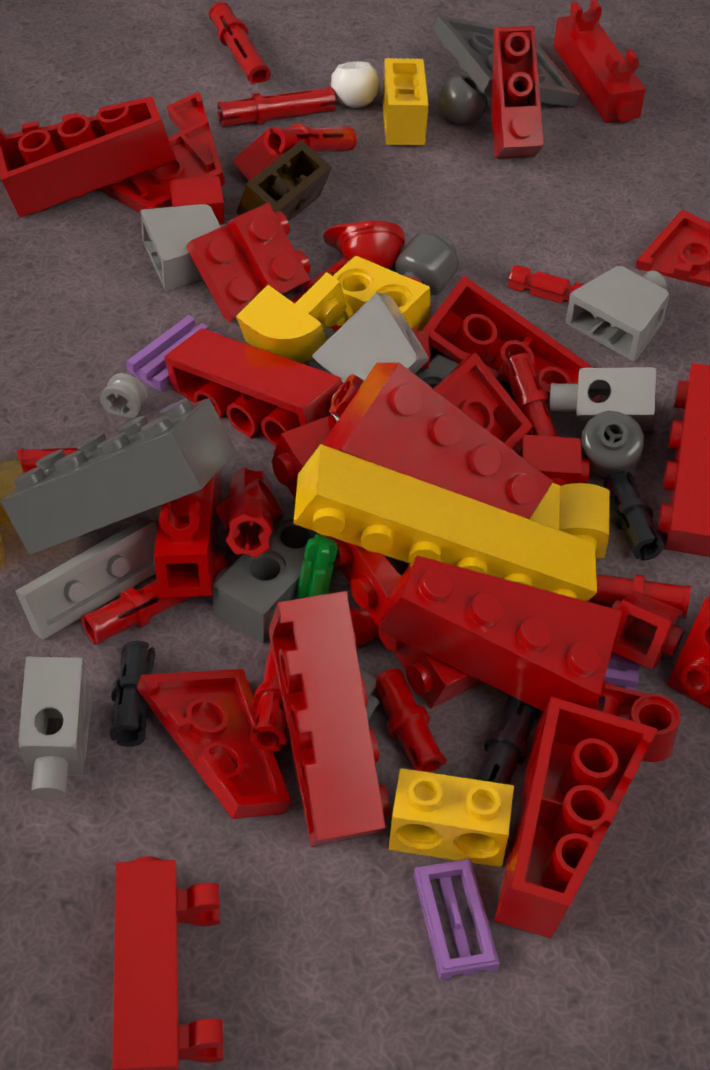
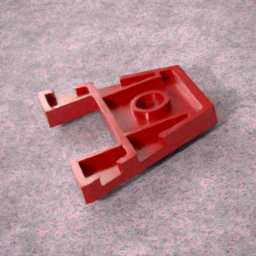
[99,92,226,213]

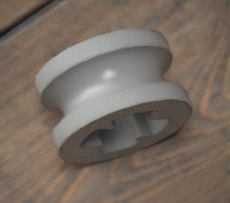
[100,373,148,419]

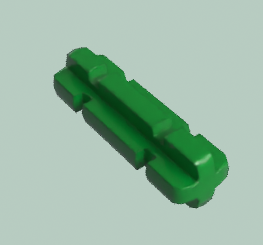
[296,534,338,599]

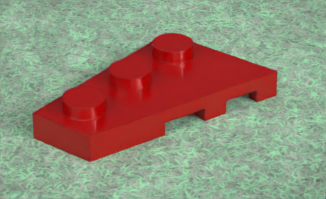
[636,209,710,287]
[137,669,291,819]

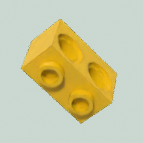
[382,58,429,145]
[333,256,430,331]
[389,768,514,867]

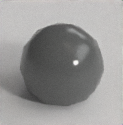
[439,75,488,126]

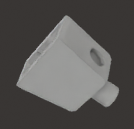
[140,204,227,291]
[565,266,670,362]
[312,293,429,383]
[550,367,656,431]
[19,657,92,801]

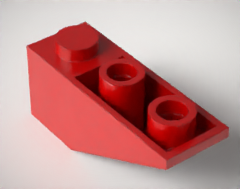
[492,26,544,159]

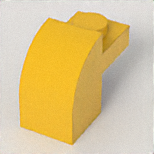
[236,272,347,363]

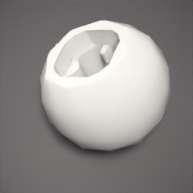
[331,61,380,109]

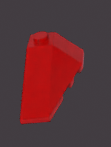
[422,275,601,403]

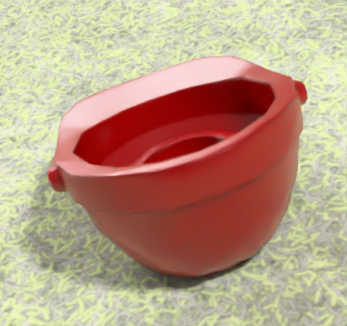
[323,220,405,270]

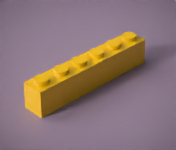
[293,444,597,601]

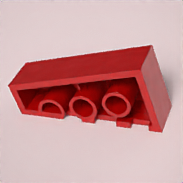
[0,96,176,218]
[164,328,342,452]
[322,362,553,519]
[657,363,710,557]
[377,555,622,711]
[268,591,391,847]
[494,696,658,939]

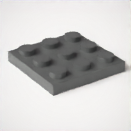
[432,15,580,107]

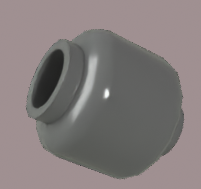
[395,232,459,295]
[581,410,644,479]

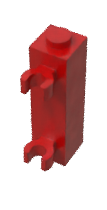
[553,0,646,123]
[154,470,222,598]
[112,856,224,1070]

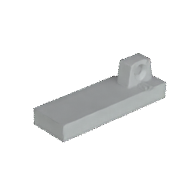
[15,517,157,640]

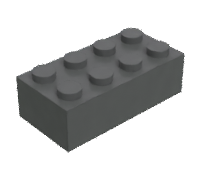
[0,398,236,555]

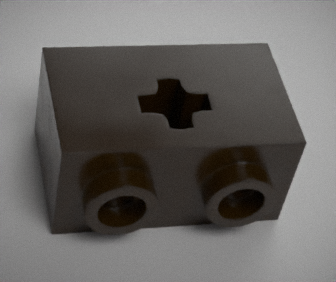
[236,140,332,221]

